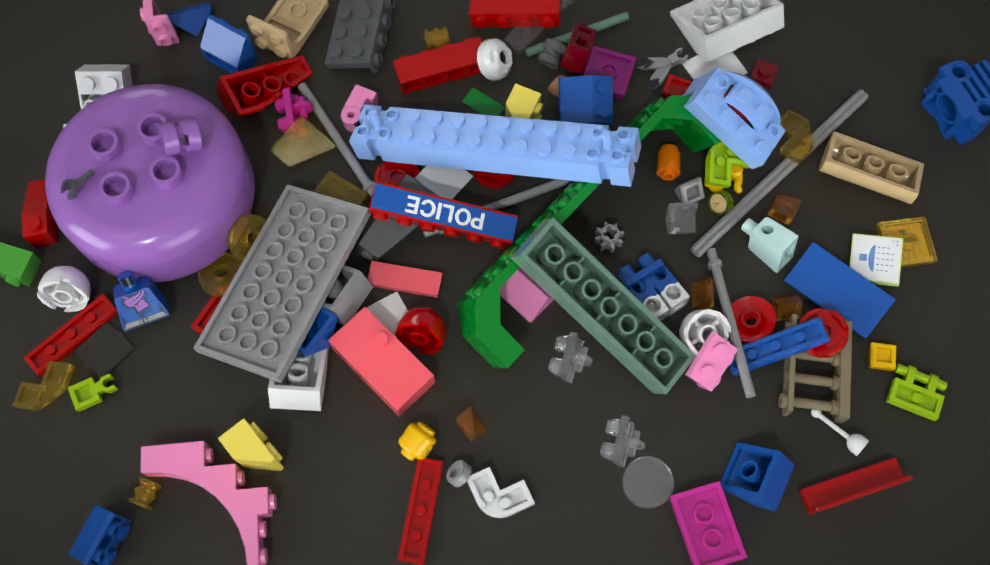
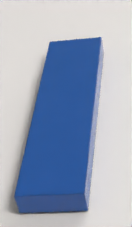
[729,317,830,377]

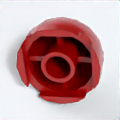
[395,307,446,354]

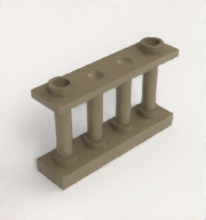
[779,314,852,424]

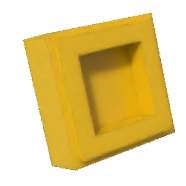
[868,342,896,371]

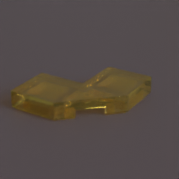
[780,110,814,164]
[13,361,75,411]

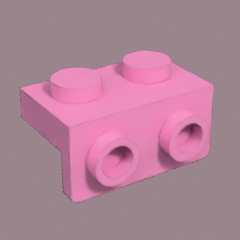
[140,0,179,46]
[685,332,738,392]

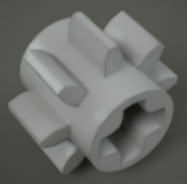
[594,222,624,253]

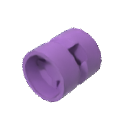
[157,118,202,157]

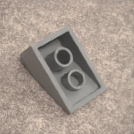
[322,265,373,325]

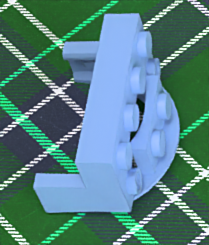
[683,67,786,169]

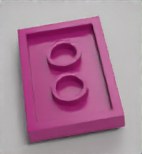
[669,481,747,565]

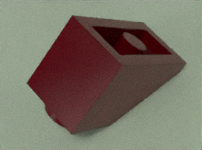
[561,23,597,74]

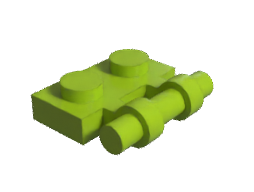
[886,363,948,421]

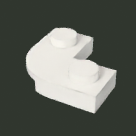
[467,467,535,518]

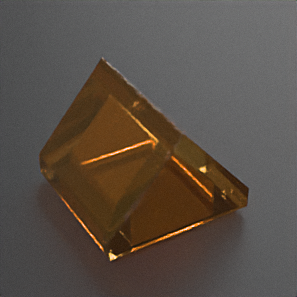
[692,278,714,308]
[772,294,803,321]

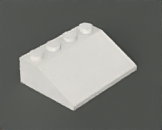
[670,0,784,62]

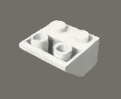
[75,65,133,109]

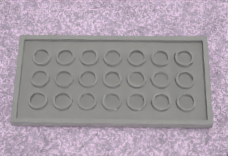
[193,184,371,383]

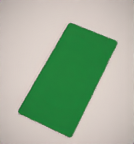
[462,88,505,116]

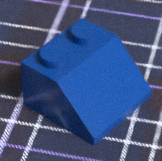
[558,75,613,125]
[720,442,795,512]

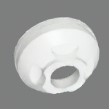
[477,39,512,81]

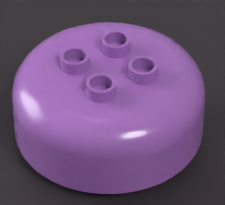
[45,84,255,282]

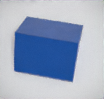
[299,306,338,357]

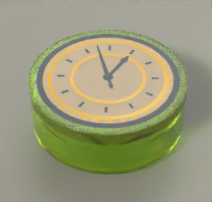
[708,190,733,215]

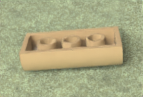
[819,131,924,204]

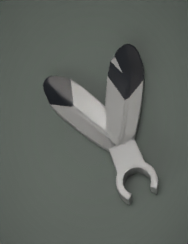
[635,48,688,89]

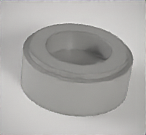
[446,460,472,487]

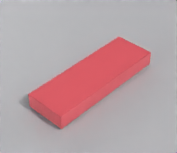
[367,261,443,298]

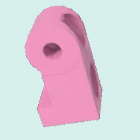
[341,84,379,132]

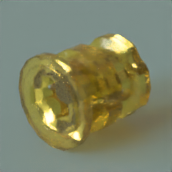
[424,26,450,50]
[127,477,162,510]

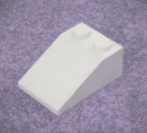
[268,348,329,411]

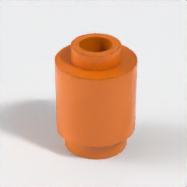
[657,144,681,181]

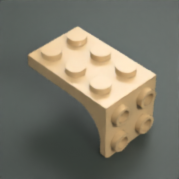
[246,0,329,58]

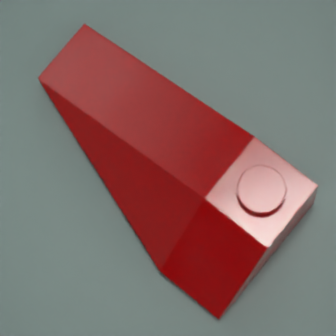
[216,55,313,117]

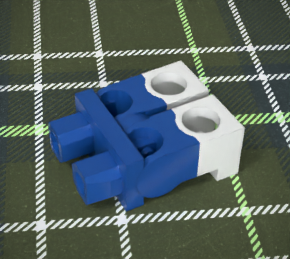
[618,253,690,321]

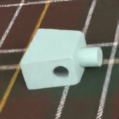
[741,217,798,273]

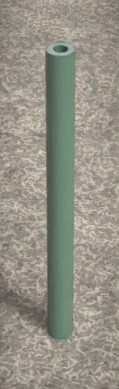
[524,12,629,57]

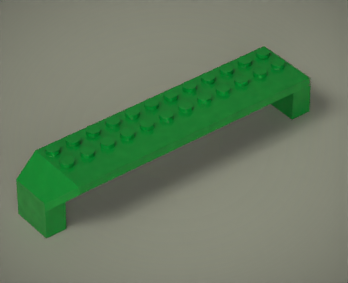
[456,95,720,368]

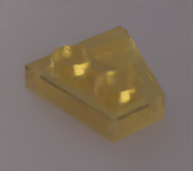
[271,115,336,167]

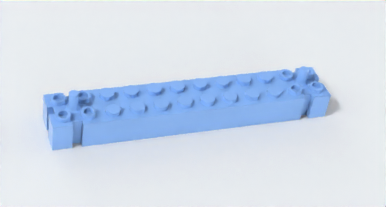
[349,105,641,187]

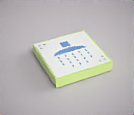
[849,234,903,287]

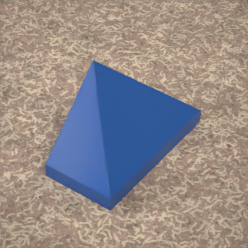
[167,1,212,36]

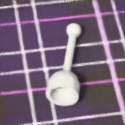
[811,409,869,456]

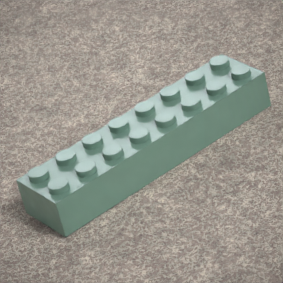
[511,217,696,394]

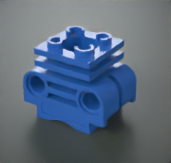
[921,60,990,146]

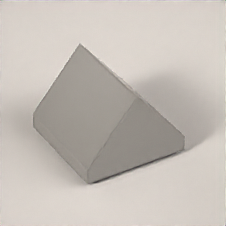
[674,177,705,207]

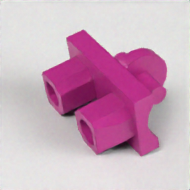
[274,88,313,135]

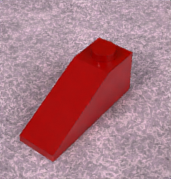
[22,179,58,248]

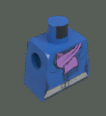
[114,270,170,332]

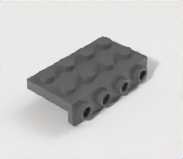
[325,0,396,73]

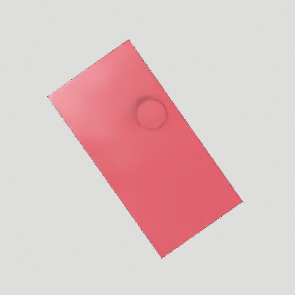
[328,307,435,417]

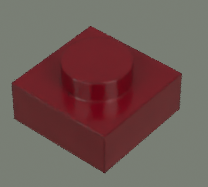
[750,59,779,89]

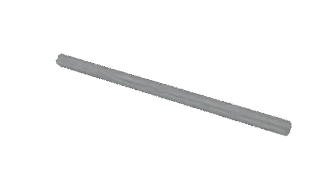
[691,89,868,257]

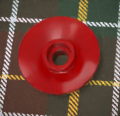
[731,296,776,343]

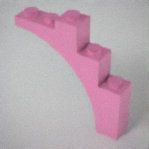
[141,441,277,565]

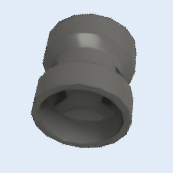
[537,38,566,69]

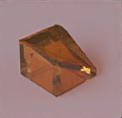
[767,195,802,225]
[456,406,486,442]

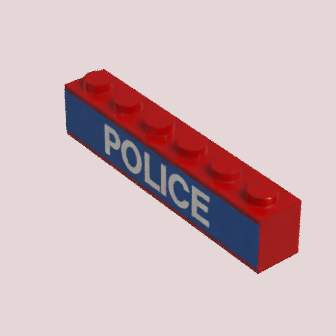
[368,181,518,249]

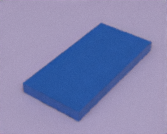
[783,242,896,339]

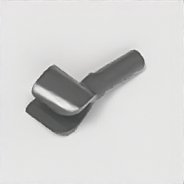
[61,169,95,200]

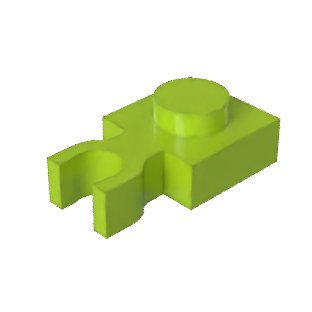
[68,373,118,412]

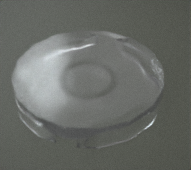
[622,456,674,509]

